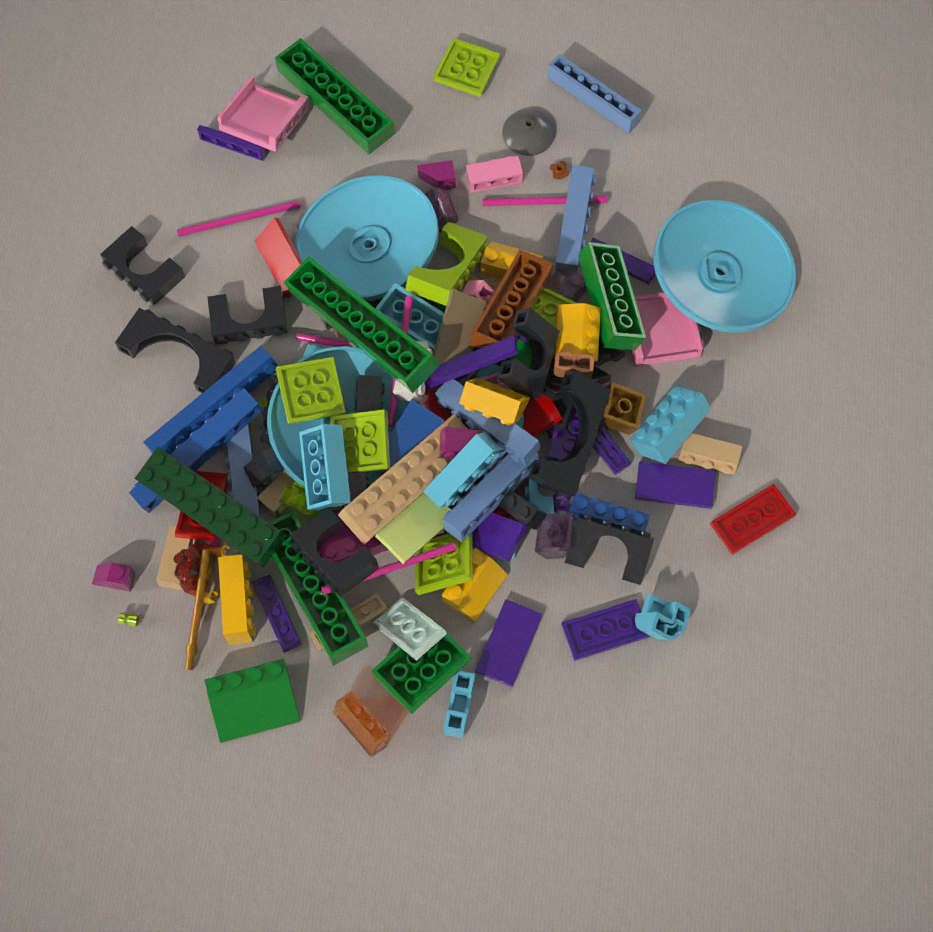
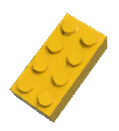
[218,554,256,645]

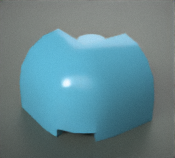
[635,594,691,641]

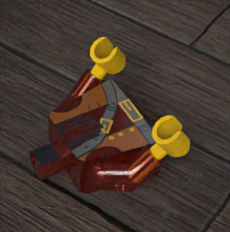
[173,543,230,604]

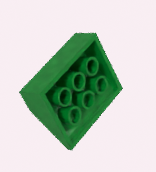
[371,617,472,714]
[204,658,300,743]

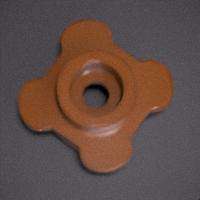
[550,161,570,180]

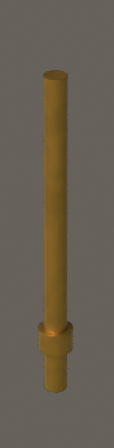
[185,550,210,670]

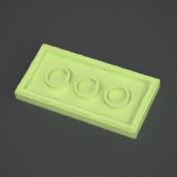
[375,493,451,564]

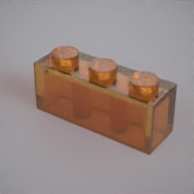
[333,690,391,758]

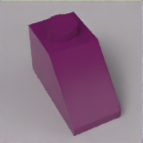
[417,160,456,190]
[440,427,483,459]
[92,563,136,592]

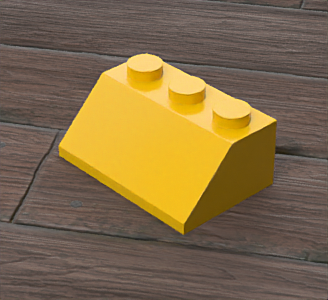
[481,241,543,279]
[553,303,601,362]
[459,378,530,425]
[442,548,508,623]

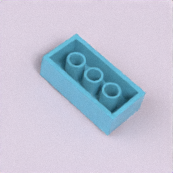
[375,283,444,352]
[629,386,711,464]
[299,424,351,510]
[423,433,502,508]

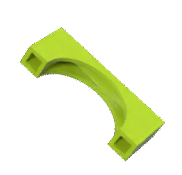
[405,222,489,306]

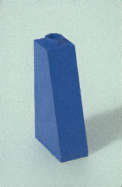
[384,399,444,471]

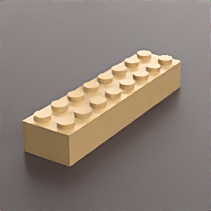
[338,414,468,545]

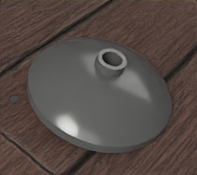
[502,109,555,156]

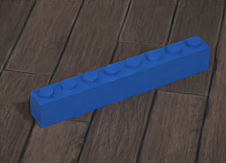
[143,346,278,455]
[129,388,264,513]

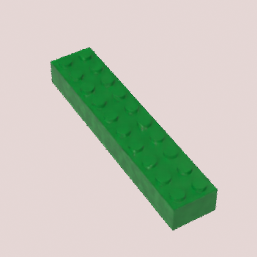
[283,256,440,393]

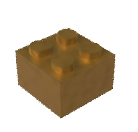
[600,382,646,435]

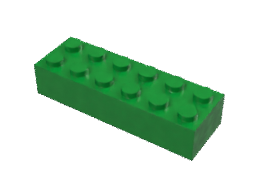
[578,242,646,350]

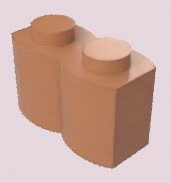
[553,352,594,378]

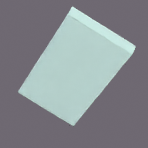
[373,597,447,661]

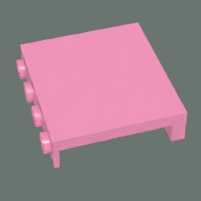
[218,75,308,152]
[631,292,705,367]

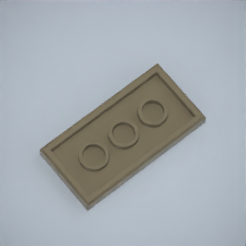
[433,290,486,365]

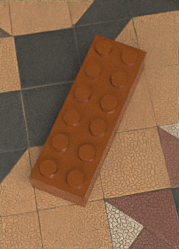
[470,249,553,360]

